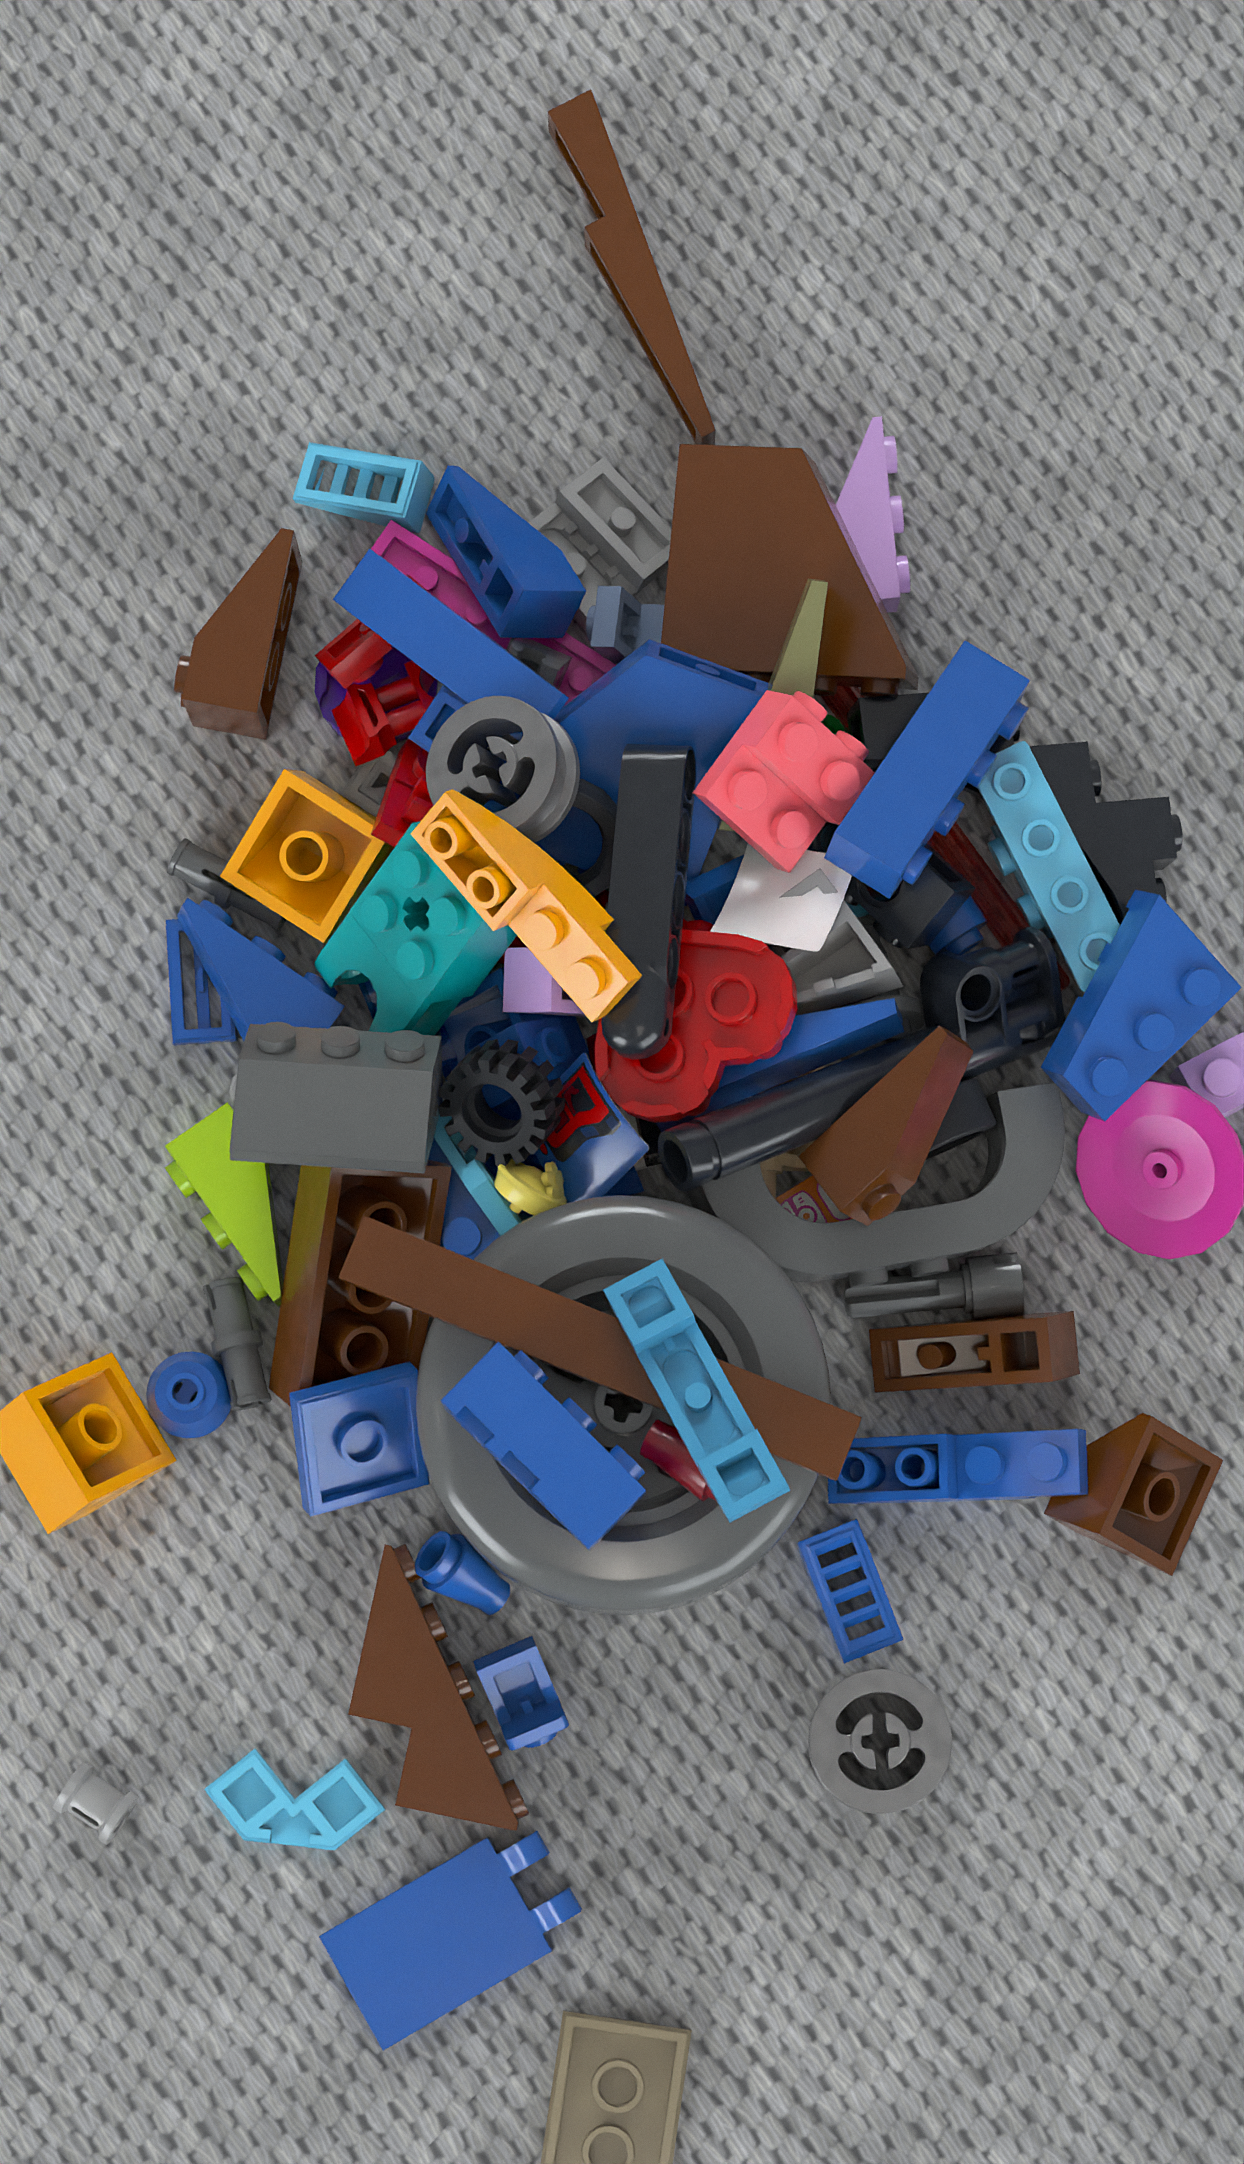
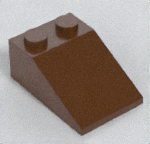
[174,528,303,740]

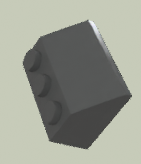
[230,1022,443,1173]

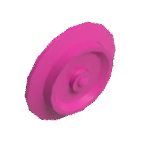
[1076,1079,1244,1259]

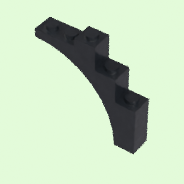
[847,692,1183,925]

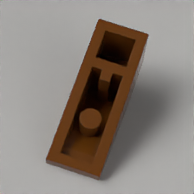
[798,1025,974,1226]
[869,1311,1080,1393]

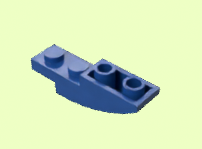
[828,1429,1088,1504]

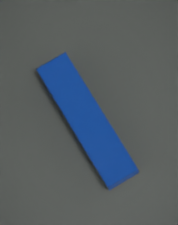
[656,998,904,1132]

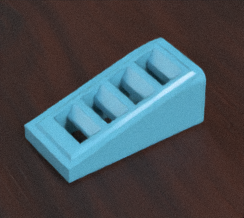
[293,442,435,533]

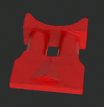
[331,660,435,767]

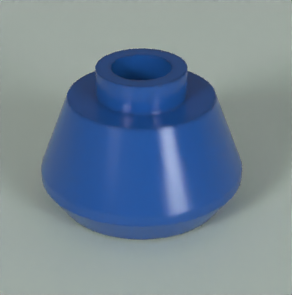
[146,1351,231,1439]

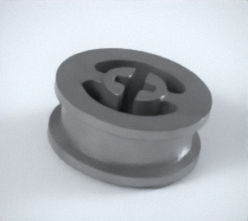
[426,696,580,843]
[808,1669,952,1814]

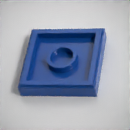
[289,1361,430,1517]

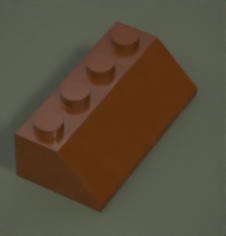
[269,1160,452,1407]

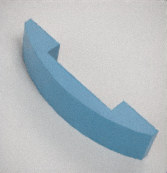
[603,1258,790,1523]

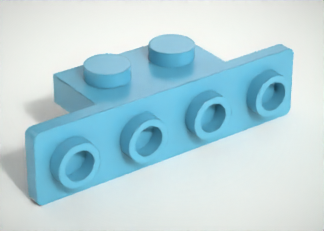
[978,741,1120,992]

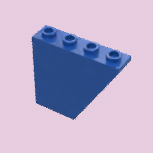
[484,639,769,906]

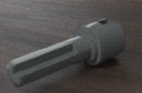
[843,1252,1024,1319]

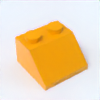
[220,769,395,943]
[0,1352,177,1534]

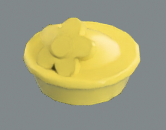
[494,1159,567,1216]

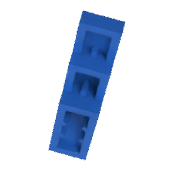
[333,549,569,742]

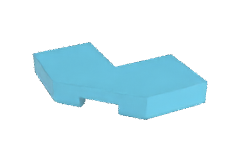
[434,1100,522,1236]
[204,1748,386,1850]

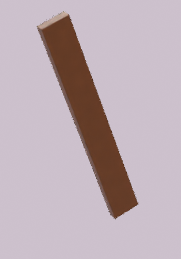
[338,1216,862,1481]

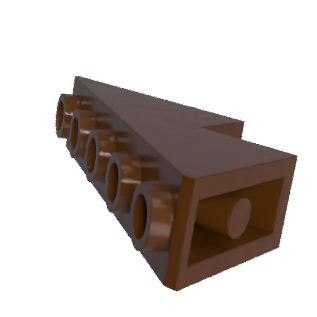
[348,1544,529,1831]

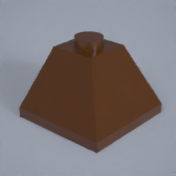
[1044,1413,1223,1576]

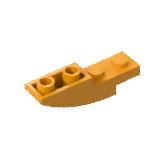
[411,789,642,1022]

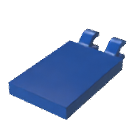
[319,1831,582,2051]

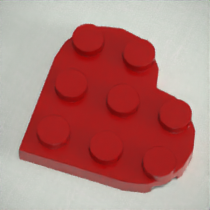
[595,929,798,1123]

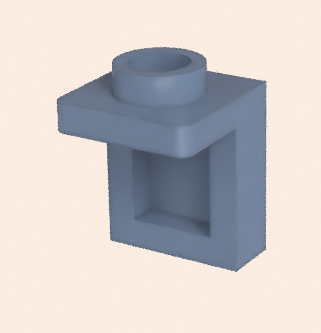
[586,586,664,665]

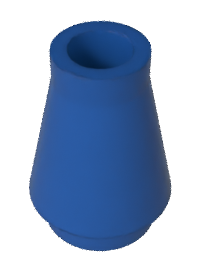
[415,1531,510,1615]

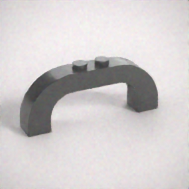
[687,1082,1065,1288]

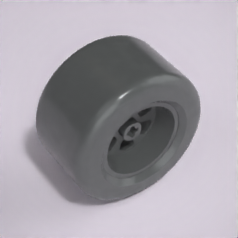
[416,1195,831,1615]

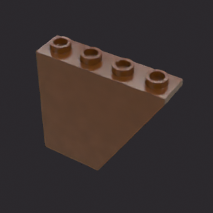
[661,444,919,698]

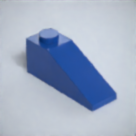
[426,466,586,638]

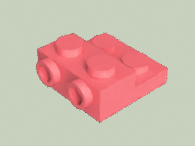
[692,690,875,873]

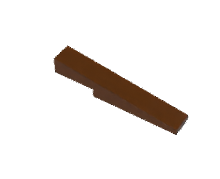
[548,89,716,445]

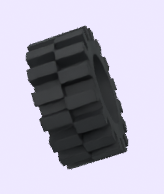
[438,1039,565,1166]

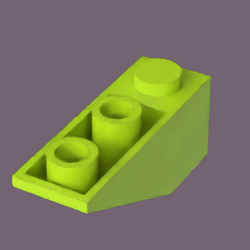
[164,1102,284,1307]

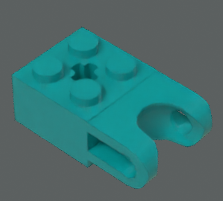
[314,822,517,1036]

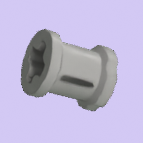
[53,1761,139,1845]

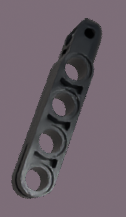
[601,744,696,1060]

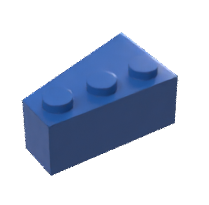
[1041,889,1242,1122]
[440,1341,646,1552]

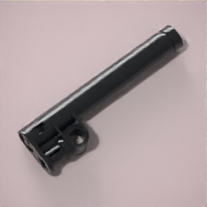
[658,927,1065,1192]

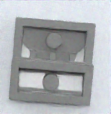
[528,457,672,631]

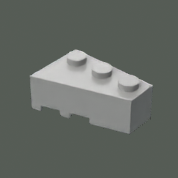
[765,868,903,1016]

